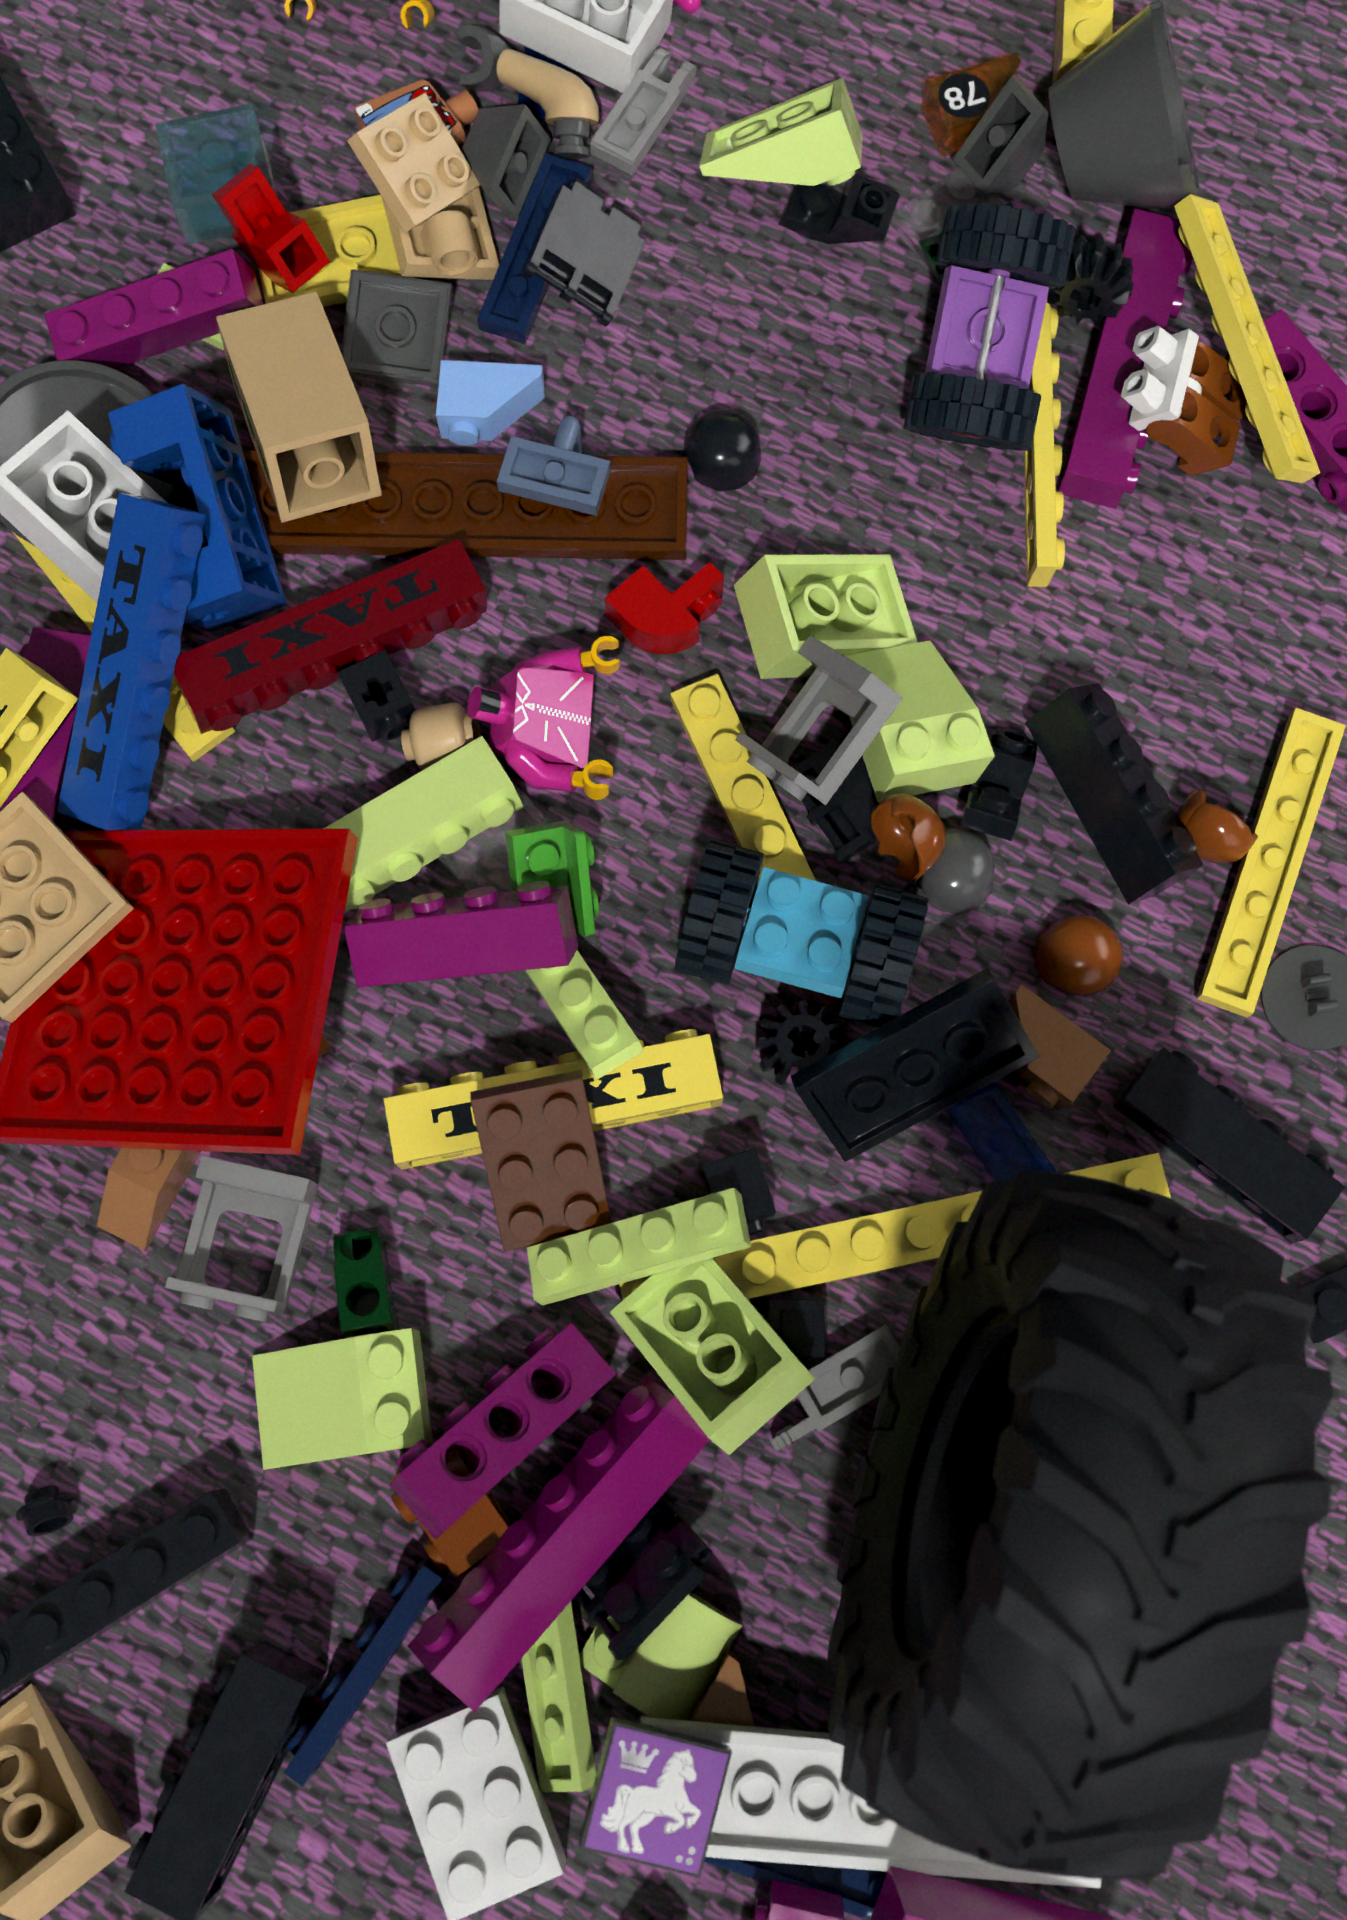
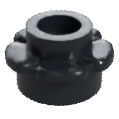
[16,1485,74,1536]

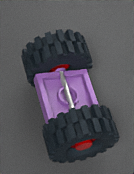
[903,203,1076,451]

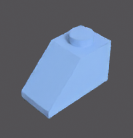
[436,360,545,446]

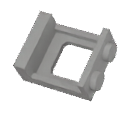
[735,635,903,805]
[165,1155,318,1323]

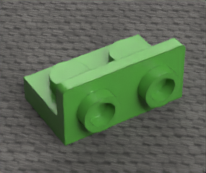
[505,820,599,937]

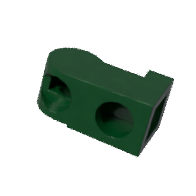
[333,1226,400,1338]

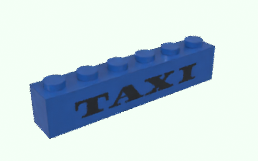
[57,493,206,830]

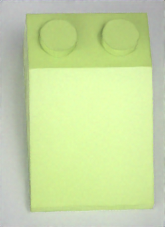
[699,78,863,186]
[733,554,917,679]
[844,640,995,802]
[610,1258,815,1455]
[252,1328,433,1470]

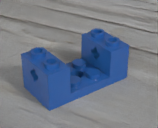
[108,384,287,631]

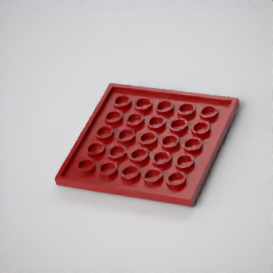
[0,828,358,1155]

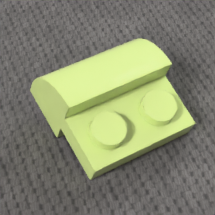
[579,1592,742,1721]

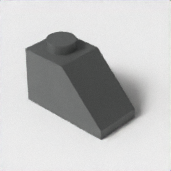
[953,76,1048,194]
[462,104,551,221]

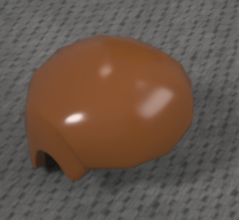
[1176,790,1258,863]
[871,794,946,882]
[1033,915,1124,996]

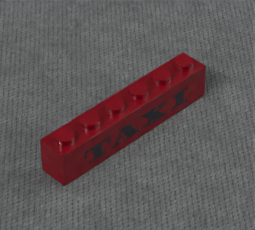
[173,539,487,734]

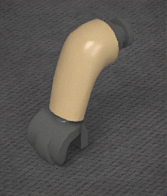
[454,24,599,159]

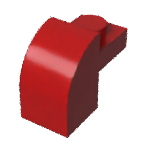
[212,164,330,293]
[605,562,724,654]

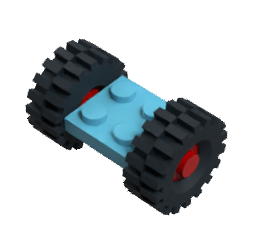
[675,839,929,1027]

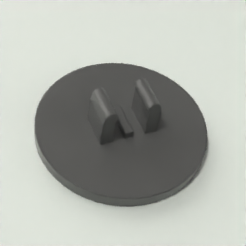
[1261,945,1347,1051]

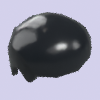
[684,408,761,492]

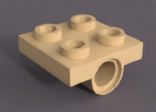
[347,93,481,233]
[381,186,499,280]

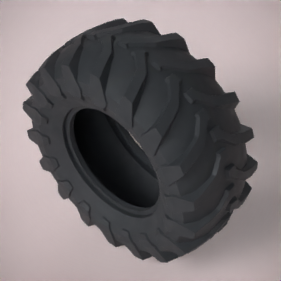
[828,1170,1334,1880]

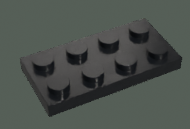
[790,968,1039,1162]

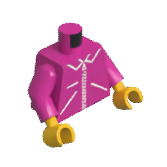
[467,636,620,800]

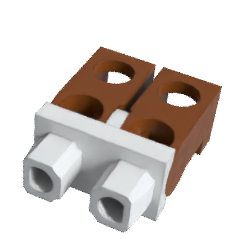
[1121,326,1246,476]

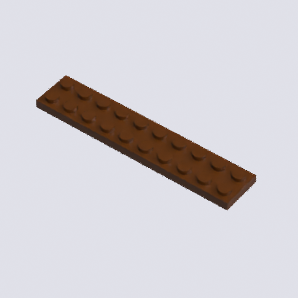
[175,450,687,560]

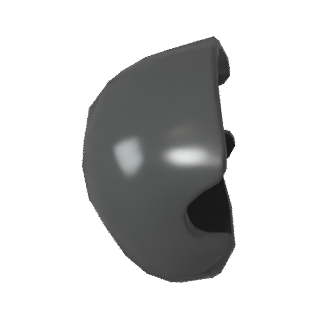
[915,827,995,915]

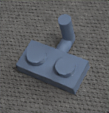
[497,416,611,516]

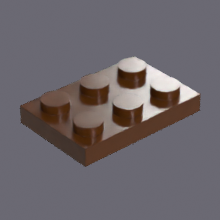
[470,1070,612,1252]

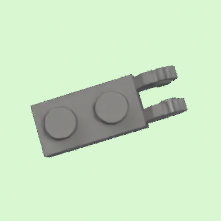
[590,48,697,175]
[770,1324,900,1451]

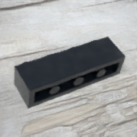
[1025,683,1204,905]
[1113,1047,1345,1244]

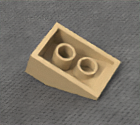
[0,1684,133,1920]

